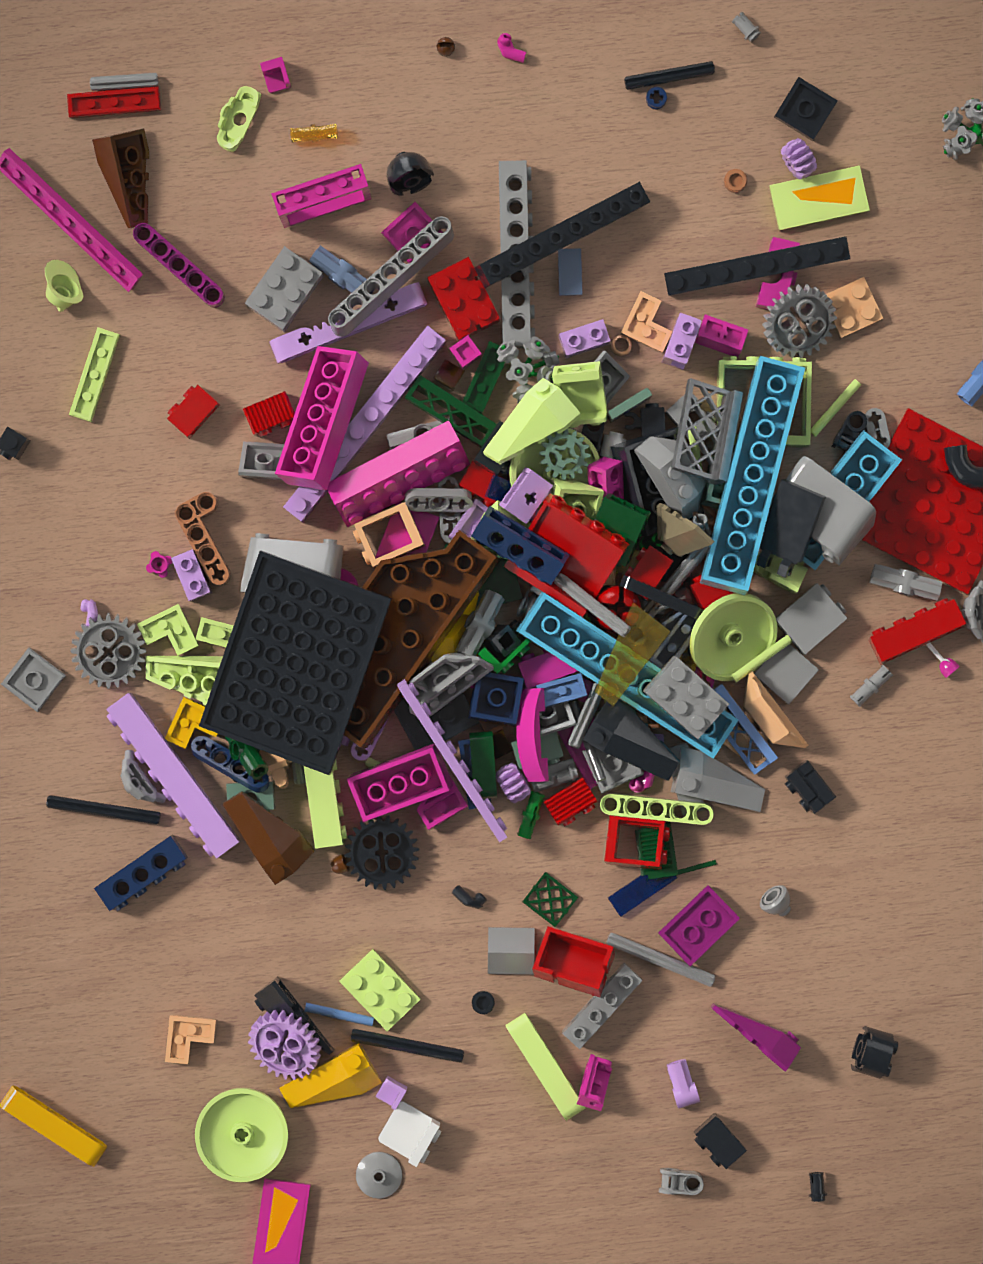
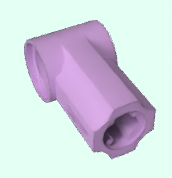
[666,1059,700,1109]

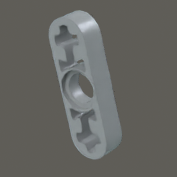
[438,476,461,543]
[405,488,473,512]

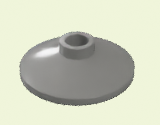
[356,1152,402,1198]

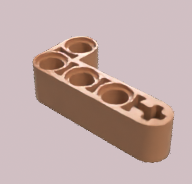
[175,492,231,586]

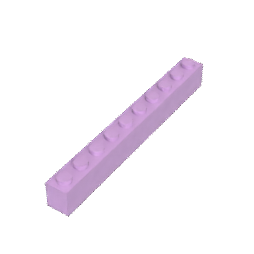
[283,326,446,523]

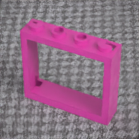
[271,164,371,228]

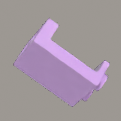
[662,313,702,370]

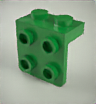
[478,638,530,674]

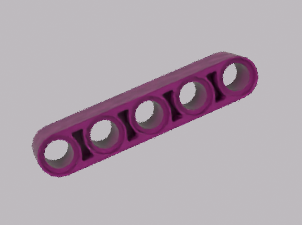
[133,223,225,308]

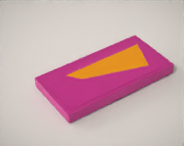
[252,1178,311,1264]

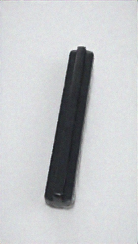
[624,61,715,90]

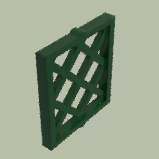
[522,872,578,927]

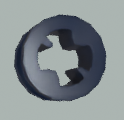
[646,87,667,110]

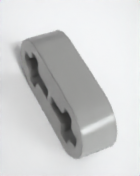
[865,408,890,448]

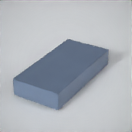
[558,248,582,296]

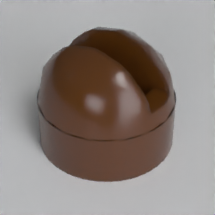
[437,37,455,57]
[330,854,350,874]

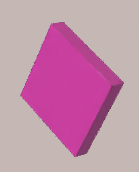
[381,202,444,263]

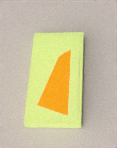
[769,165,870,231]

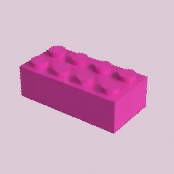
[347,744,453,822]

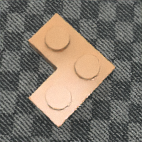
[621,291,672,353]
[165,1015,217,1064]

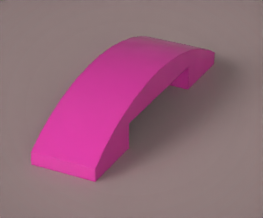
[516,688,549,782]

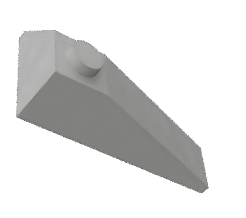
[670,747,765,812]

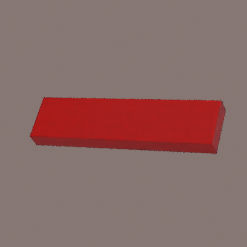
[67,86,161,118]

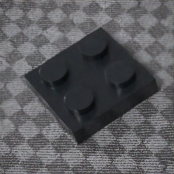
[774,77,838,141]

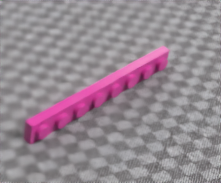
[0,148,143,292]

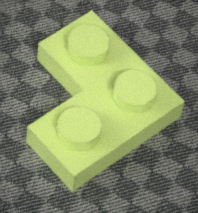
[137,604,199,656]

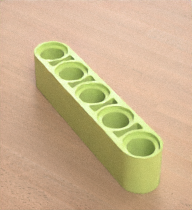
[600,793,714,825]
[505,1013,586,1121]

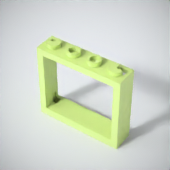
[716,356,812,447]

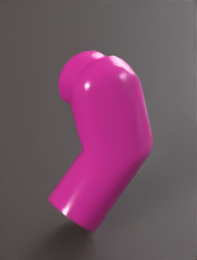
[497,33,526,63]
[629,771,655,793]

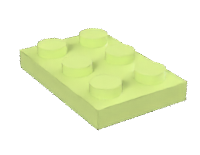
[339,949,421,1031]

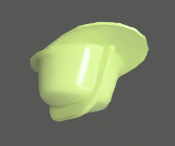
[45,260,83,312]

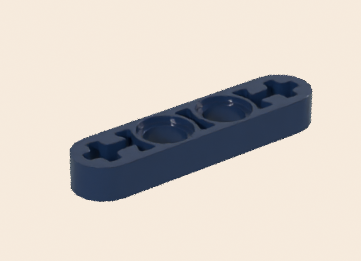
[191,736,270,793]

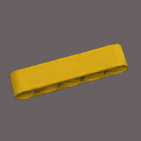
[0,1085,107,1167]

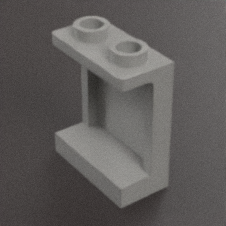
[776,583,847,655]

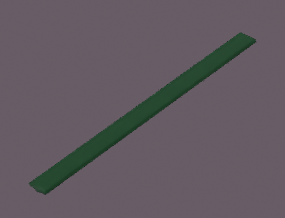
[645,860,717,884]

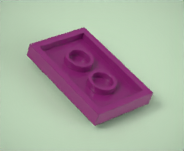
[658,885,740,967]

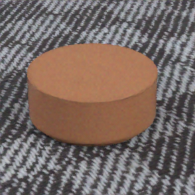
[724,169,747,193]

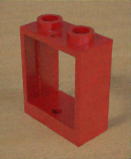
[604,815,670,870]

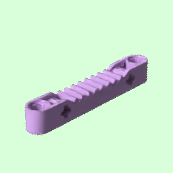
[269,282,428,364]

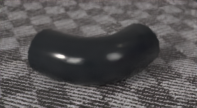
[944,445,983,490]

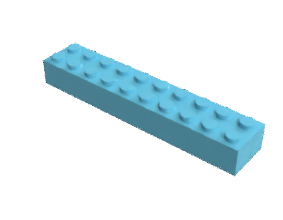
[700,356,805,595]
[516,592,738,759]

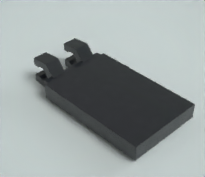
[756,479,826,578]

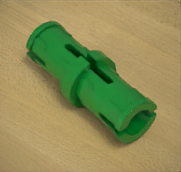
[517,791,545,839]

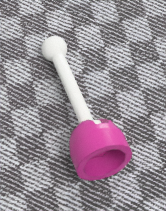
[926,643,960,678]

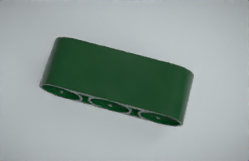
[469,731,497,799]

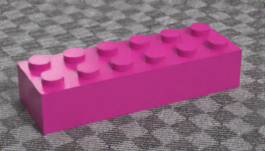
[275,346,369,491]
[327,421,470,528]

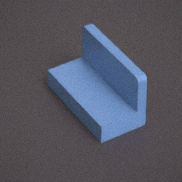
[536,673,587,708]

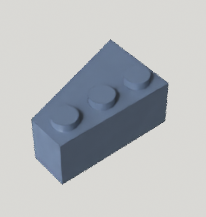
[630,612,697,669]

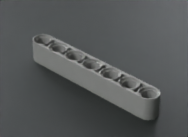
[328,216,454,337]

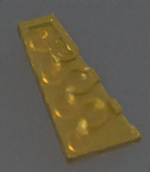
[594,603,671,706]

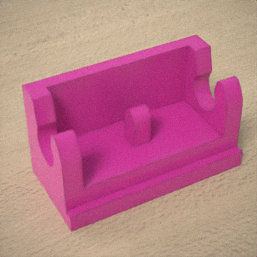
[694,314,748,358]
[577,1054,612,1111]

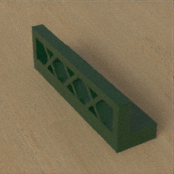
[404,375,497,448]

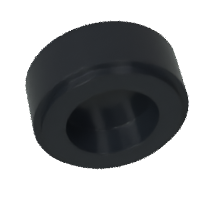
[472,991,495,1014]

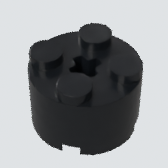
[851,1026,898,1079]

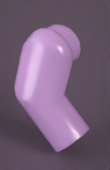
[80,599,98,626]

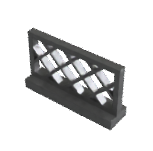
[671,378,743,485]

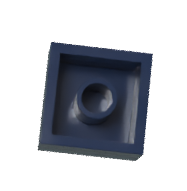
[468,672,524,726]

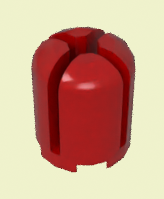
[587,585,641,632]

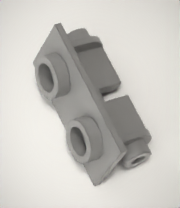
[532,758,579,792]

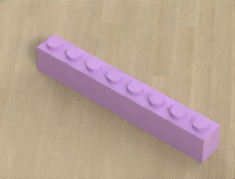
[106,693,240,859]

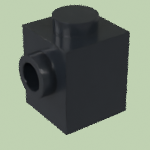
[0,426,31,460]

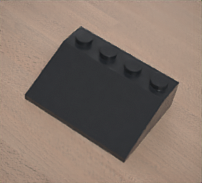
[611,427,704,536]

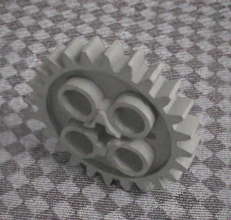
[762,284,837,358]
[70,613,146,689]

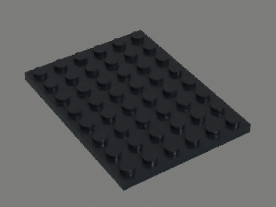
[199,550,392,775]

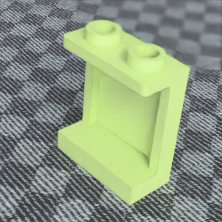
[552,361,608,428]

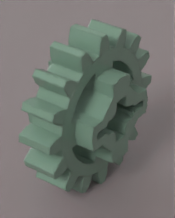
[539,429,590,480]

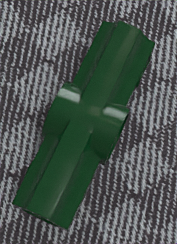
[225,736,269,780]

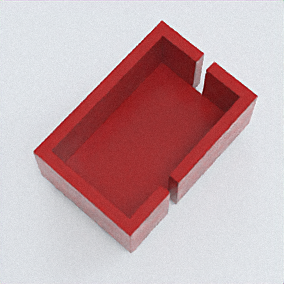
[427,257,500,341]
[532,926,615,997]

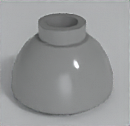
[760,885,791,916]

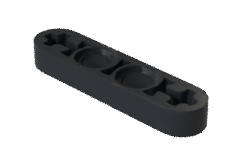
[619,575,704,620]

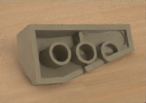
[657,503,715,556]

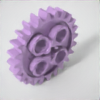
[248,1010,321,1080]

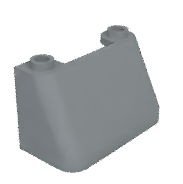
[768,456,876,566]
[240,533,343,593]

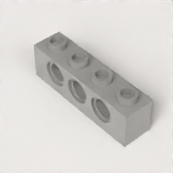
[562,963,642,1049]

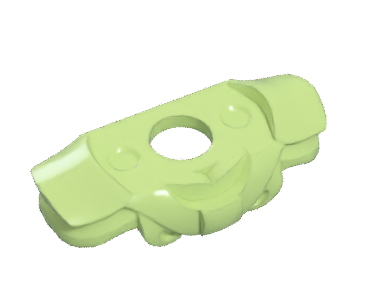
[217,86,261,152]

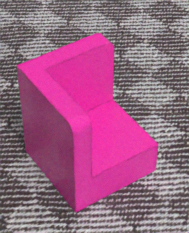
[260,57,291,93]
[449,335,482,370]

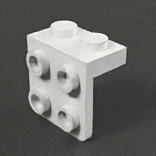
[378,1101,441,1167]

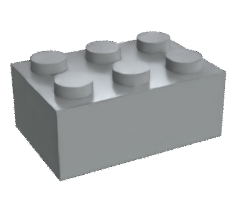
[245,246,324,333]
[643,656,729,739]

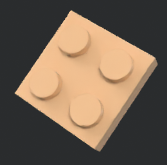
[826,277,883,339]

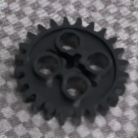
[344,815,420,890]

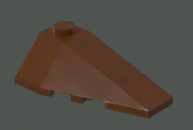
[92,128,149,229]
[223,791,314,885]

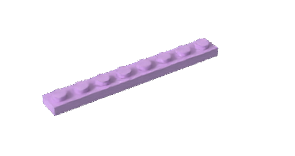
[397,679,508,842]

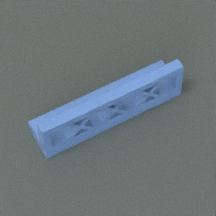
[714,684,778,775]

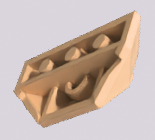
[743,671,809,748]

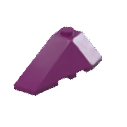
[710,1003,801,1072]

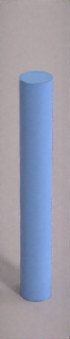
[304,1002,374,1026]

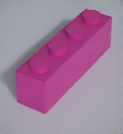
[518,649,577,689]

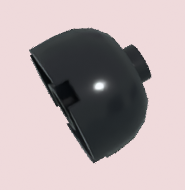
[386,152,434,196]

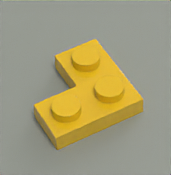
[165,697,218,749]

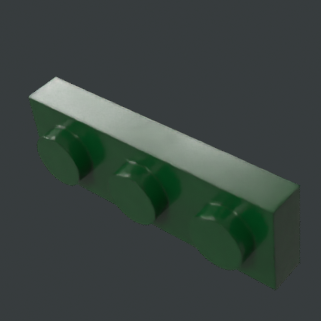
[462,341,505,414]

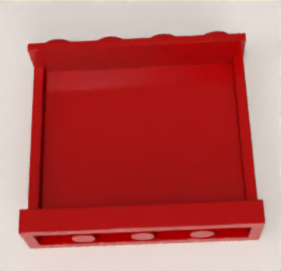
[504,493,629,618]

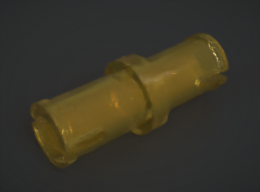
[290,124,338,143]

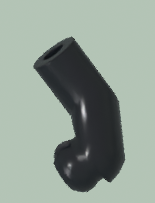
[452,885,487,909]

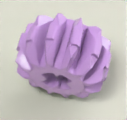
[781,138,817,179]
[496,763,531,804]

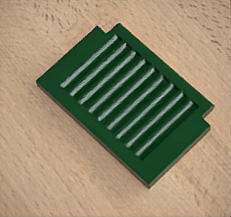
[635,821,678,880]

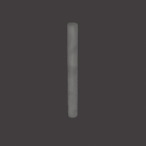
[568,699,606,782]

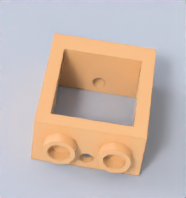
[353,502,425,568]

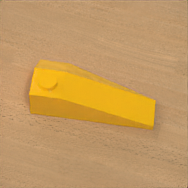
[279,1043,382,1108]

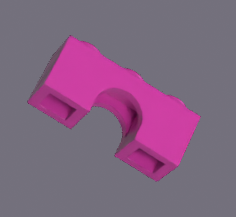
[756,237,800,310]

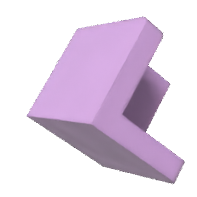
[376,1075,407,1110]

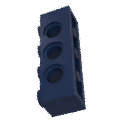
[471,506,570,585]
[94,835,188,912]

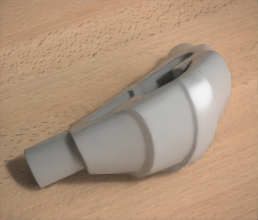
[961,581,983,643]
[120,750,166,803]

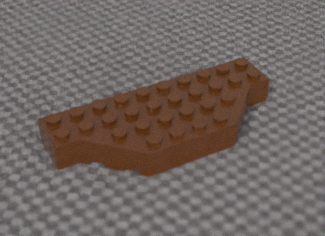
[344,530,501,748]

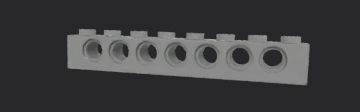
[499,160,535,348]

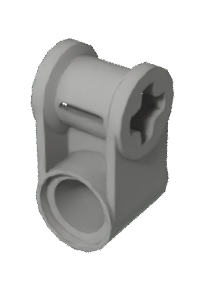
[659,1168,704,1195]

